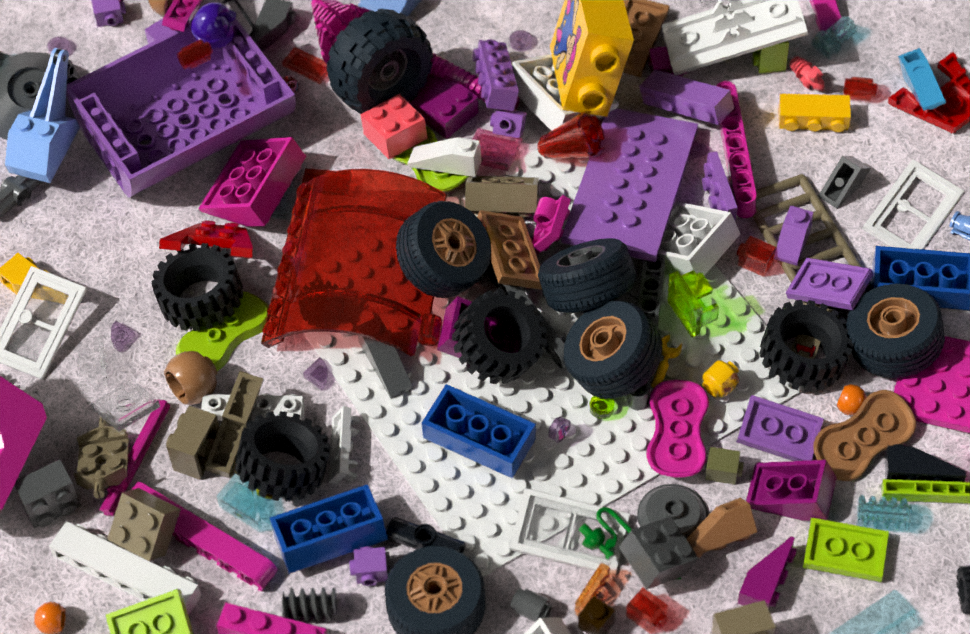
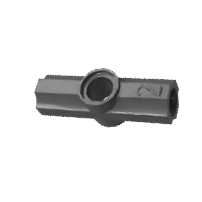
[0,175,43,218]

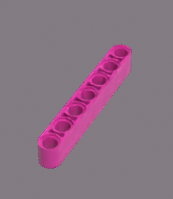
[717,81,756,218]
[131,482,278,591]

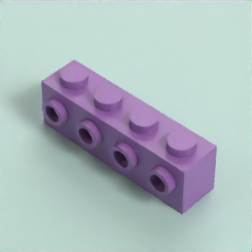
[472,39,519,111]
[639,70,734,125]

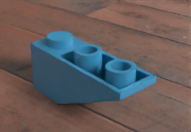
[898,48,946,111]

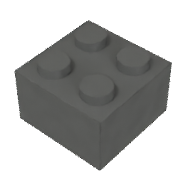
[14,459,81,529]
[619,516,699,590]

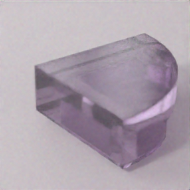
[688,142,710,160]
[111,320,135,352]
[303,357,328,391]

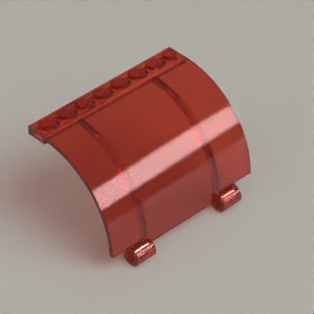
[261,169,447,356]

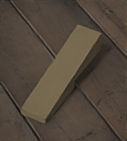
[205,371,264,478]

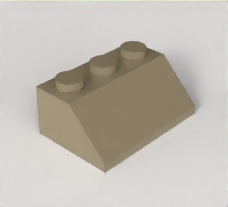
[465,175,539,217]

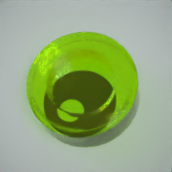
[589,396,615,419]

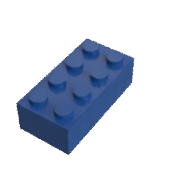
[871,246,970,310]
[421,384,536,479]
[270,484,388,574]

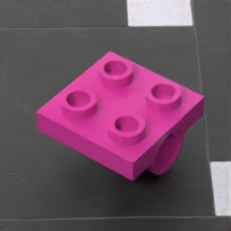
[531,195,571,255]

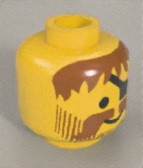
[702,360,740,398]

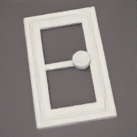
[862,159,965,250]

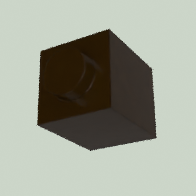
[578,596,616,634]

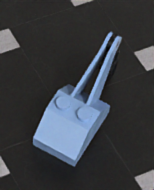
[5,48,80,183]

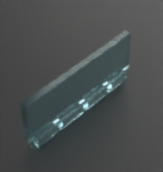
[829,590,918,634]

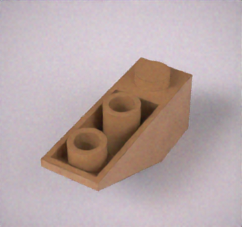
[687,498,757,558]

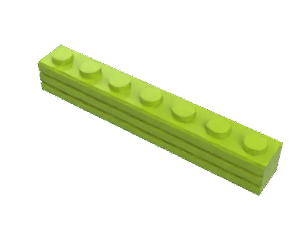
[881,479,970,503]

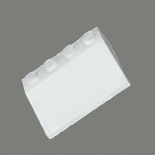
[512,54,619,137]

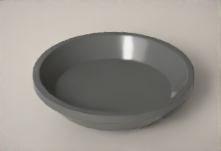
[637,484,708,539]

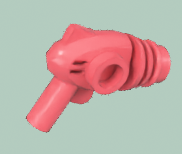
[789,56,825,91]

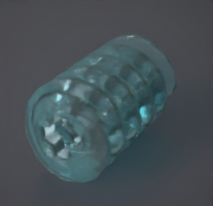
[856,495,912,531]

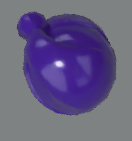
[191,2,237,49]

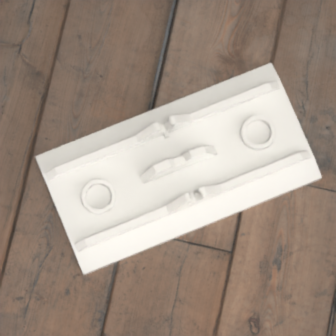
[662,0,808,75]

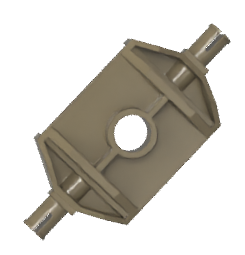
[74,416,129,499]

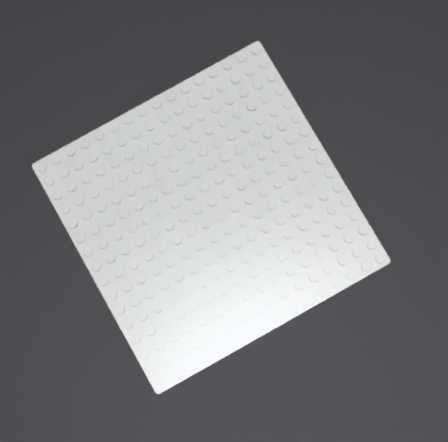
[274,122,804,577]

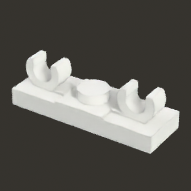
[329,406,360,484]

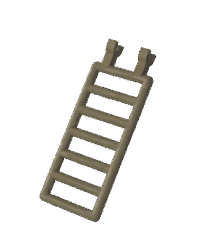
[752,174,872,319]

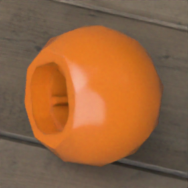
[837,384,867,416]
[34,602,66,634]

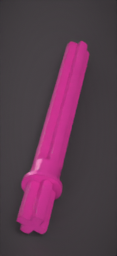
[99,400,170,516]

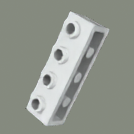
[201,393,305,427]

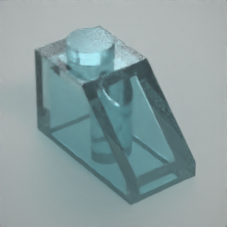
[216,474,263,532]

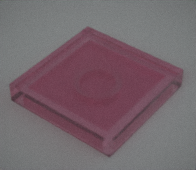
[472,128,522,171]

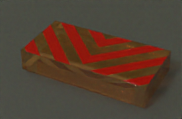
[575,563,610,615]

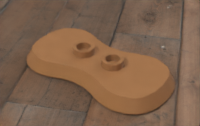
[813,390,916,481]

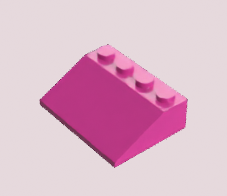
[198,137,307,226]

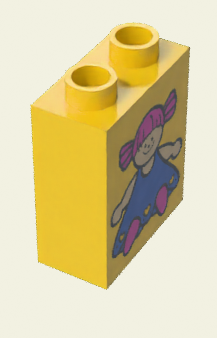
[550,0,634,117]

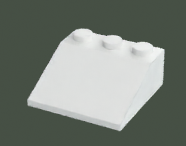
[658,202,740,282]

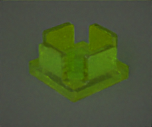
[667,270,719,338]

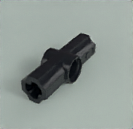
[386,517,466,553]

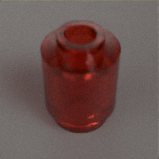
[176,39,213,70]
[843,76,878,101]

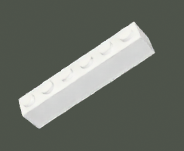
[49,521,201,615]

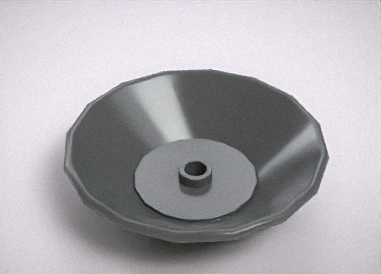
[0,52,80,140]

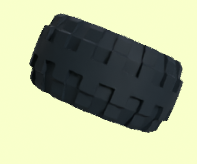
[327,9,433,114]

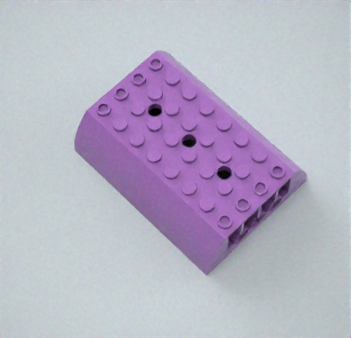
[66,6,296,198]

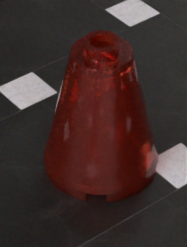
[537,111,605,159]

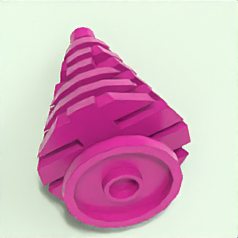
[311,0,371,64]

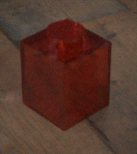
[736,236,776,277]
[626,587,669,634]

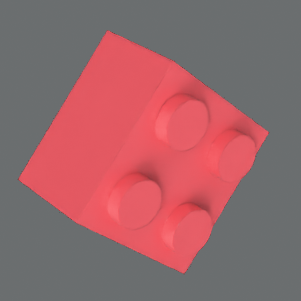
[360,94,428,159]

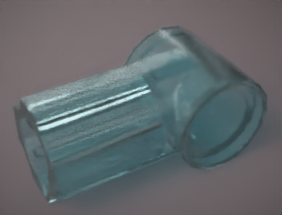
[811,16,857,59]

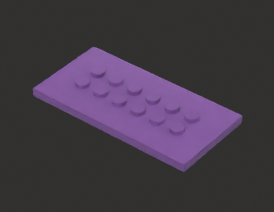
[561,108,698,262]

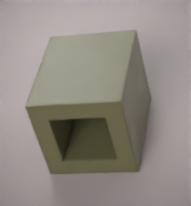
[705,447,744,485]

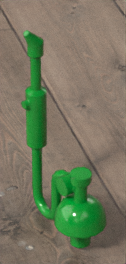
[579,507,682,580]

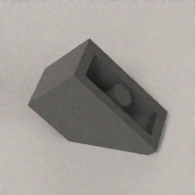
[818,156,871,209]

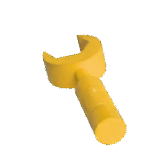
[651,335,682,388]

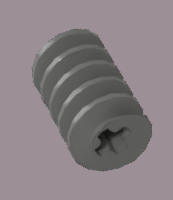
[282,587,337,622]

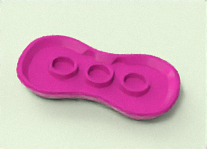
[646,380,709,477]

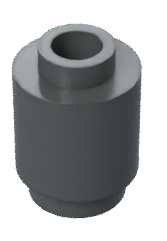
[511,588,552,622]

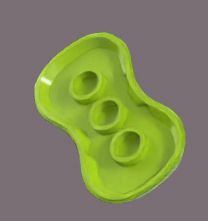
[392,126,468,194]
[176,291,272,371]

